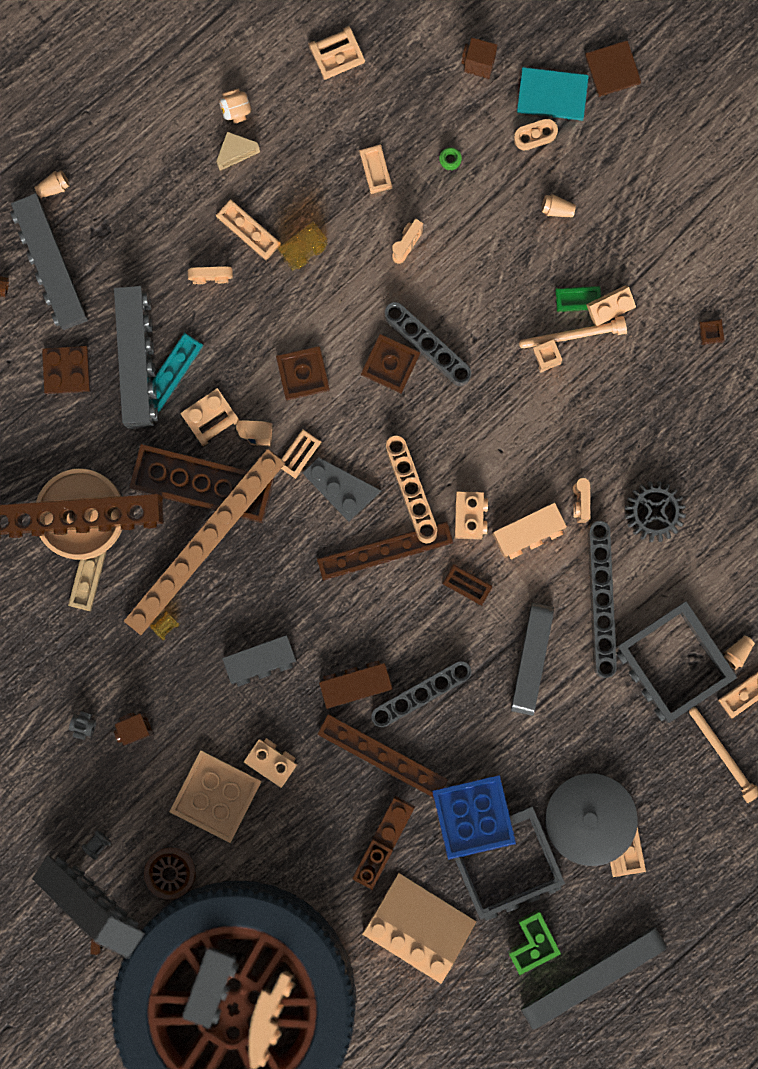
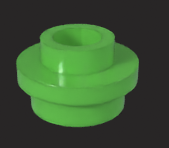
[439,147,462,170]

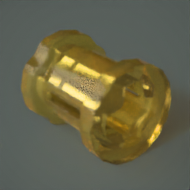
[150,611,179,641]

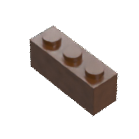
[319,660,393,709]

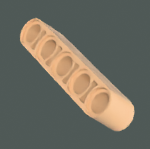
[386,436,437,544]

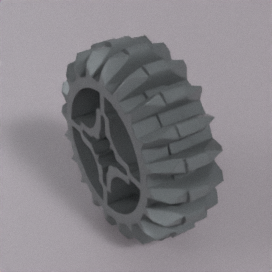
[624,481,686,542]

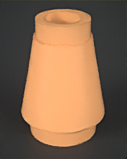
[35,171,70,199]
[541,194,576,217]
[724,636,755,670]

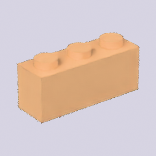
[493,503,567,559]

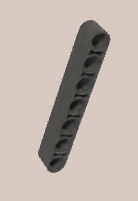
[588,521,617,678]
[520,927,668,1030]

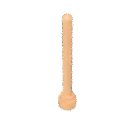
[519,316,627,348]
[689,707,758,803]

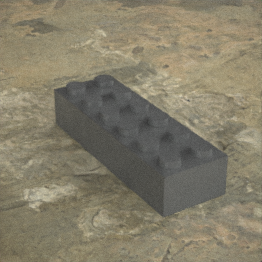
[114,286,159,429]
[32,855,144,958]

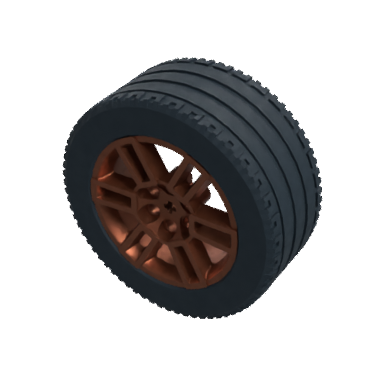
[111,881,356,1069]

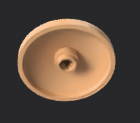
[36,469,122,560]

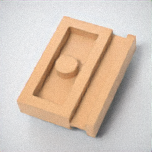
[610,826,646,877]

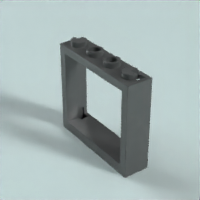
[616,601,737,723]
[455,806,565,921]

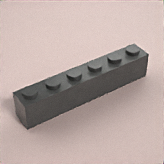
[10,193,88,331]

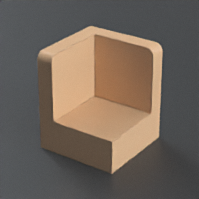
[532,339,562,372]

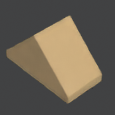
[216,132,260,171]

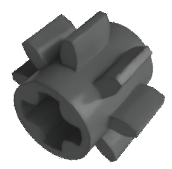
[69,711,97,740]

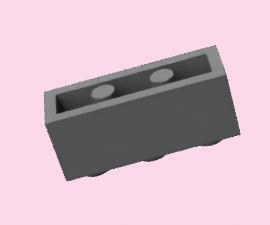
[222,635,297,687]
[182,946,238,1028]

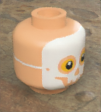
[219,88,251,123]

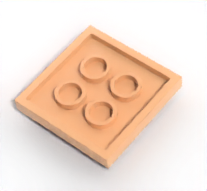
[169,750,262,843]

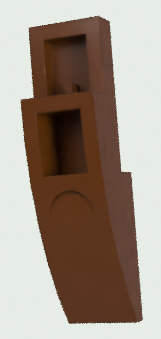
[352,796,415,890]

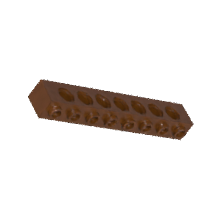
[0,494,164,539]

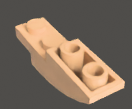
[249,971,294,1069]

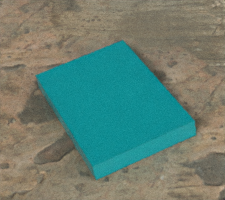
[517,67,589,121]

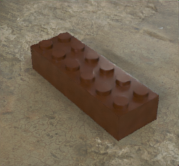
[129,444,274,523]

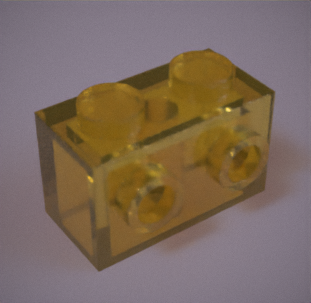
[278,221,328,271]

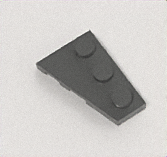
[302,458,382,522]

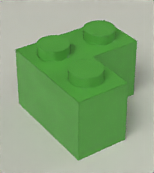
[508,910,561,975]

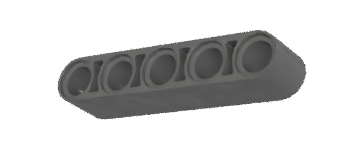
[385,302,471,386]
[511,602,554,716]
[371,662,471,727]

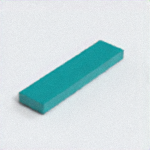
[152,333,204,414]

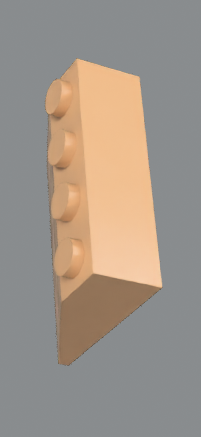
[362,873,477,983]

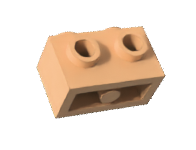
[455,492,488,539]
[244,738,298,788]

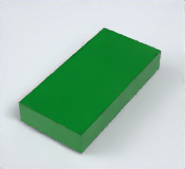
[555,286,601,312]

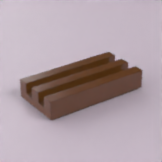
[442,564,493,606]

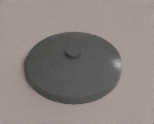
[546,774,638,866]

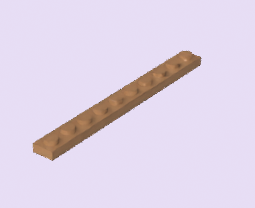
[124,448,286,635]

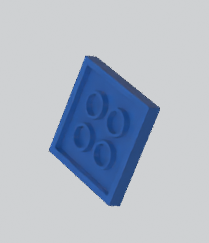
[433,775,516,860]

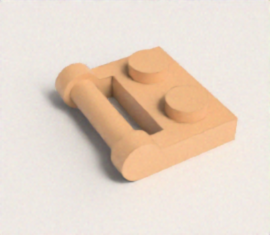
[308,26,365,80]
[392,219,423,264]
[180,388,240,446]
[572,478,590,523]

